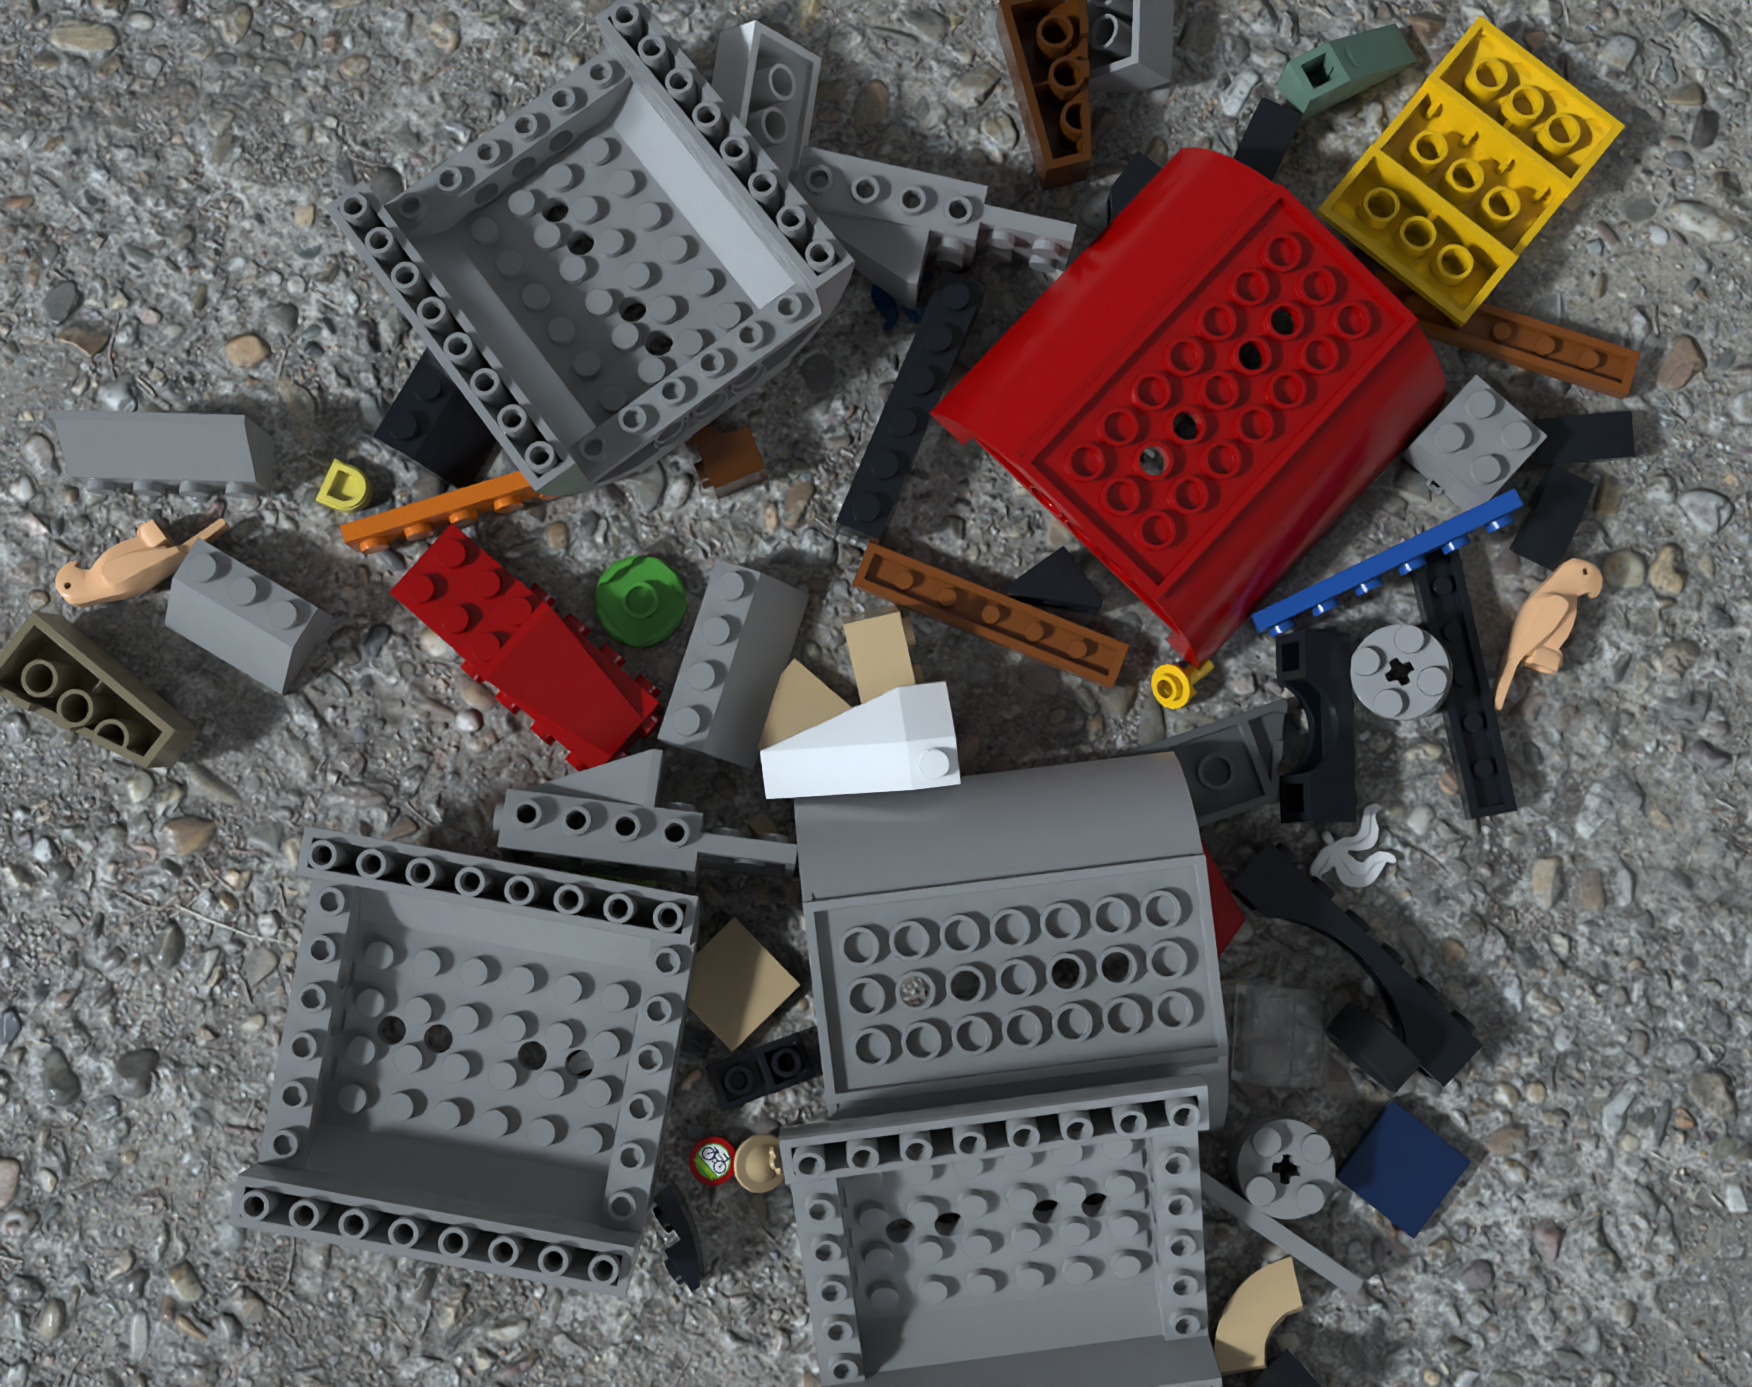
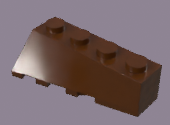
[996,0,1092,191]

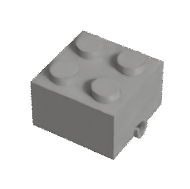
[1400,374,1547,512]

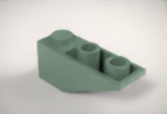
[1277,23,1417,122]

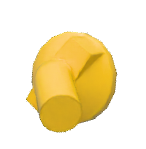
[1151,660,1214,709]

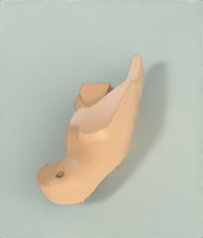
[55,518,230,608]
[1491,558,1603,711]

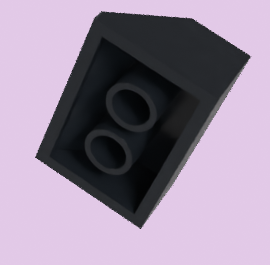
[373,346,497,489]

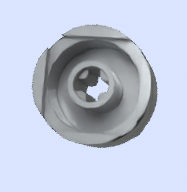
[1350,624,1453,721]
[1227,1114,1336,1220]

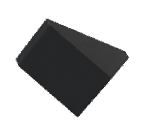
[1006,546,1103,616]

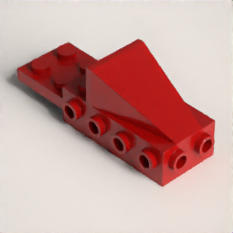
[389,523,665,772]

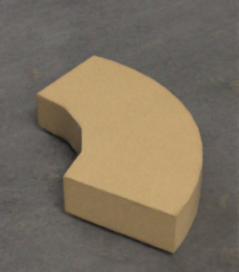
[1214,1257,1304,1376]

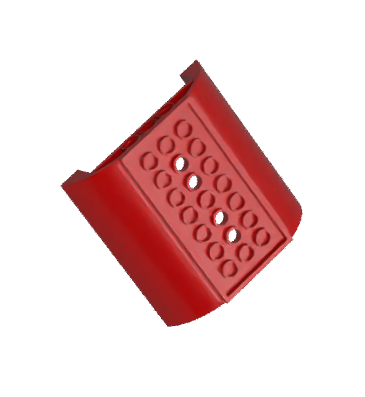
[930,147,1446,670]

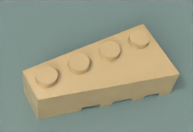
[841,604,925,704]

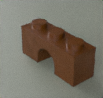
[684,424,769,499]

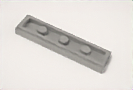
[1200,1170,1364,1296]

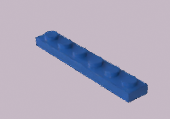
[1250,488,1523,638]

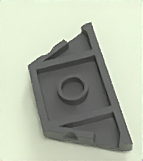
[1113,698,1288,828]

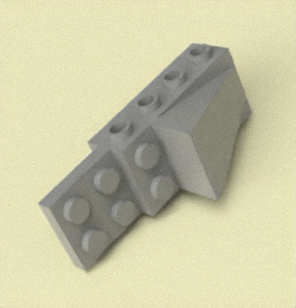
[788,146,1077,311]
[493,749,797,886]

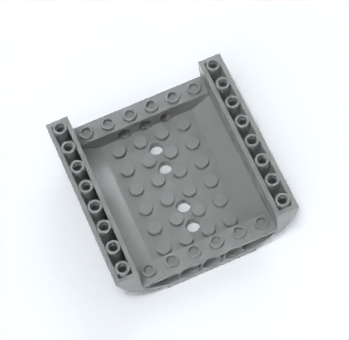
[325,0,855,496]
[794,751,1230,1134]
[228,826,700,1298]
[779,1073,1223,1387]

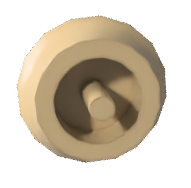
[734,1133,784,1193]

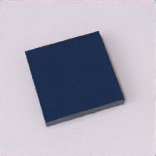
[1335,1099,1471,1239]

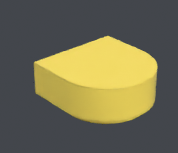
[316,458,373,514]

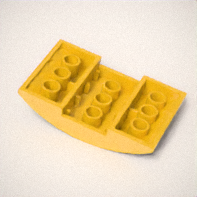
[1315,15,1625,327]

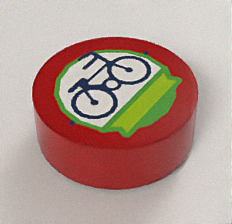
[689,1135,737,1185]

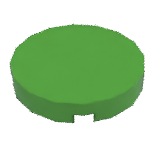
[594,555,687,648]

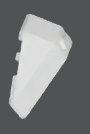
[760,680,961,799]

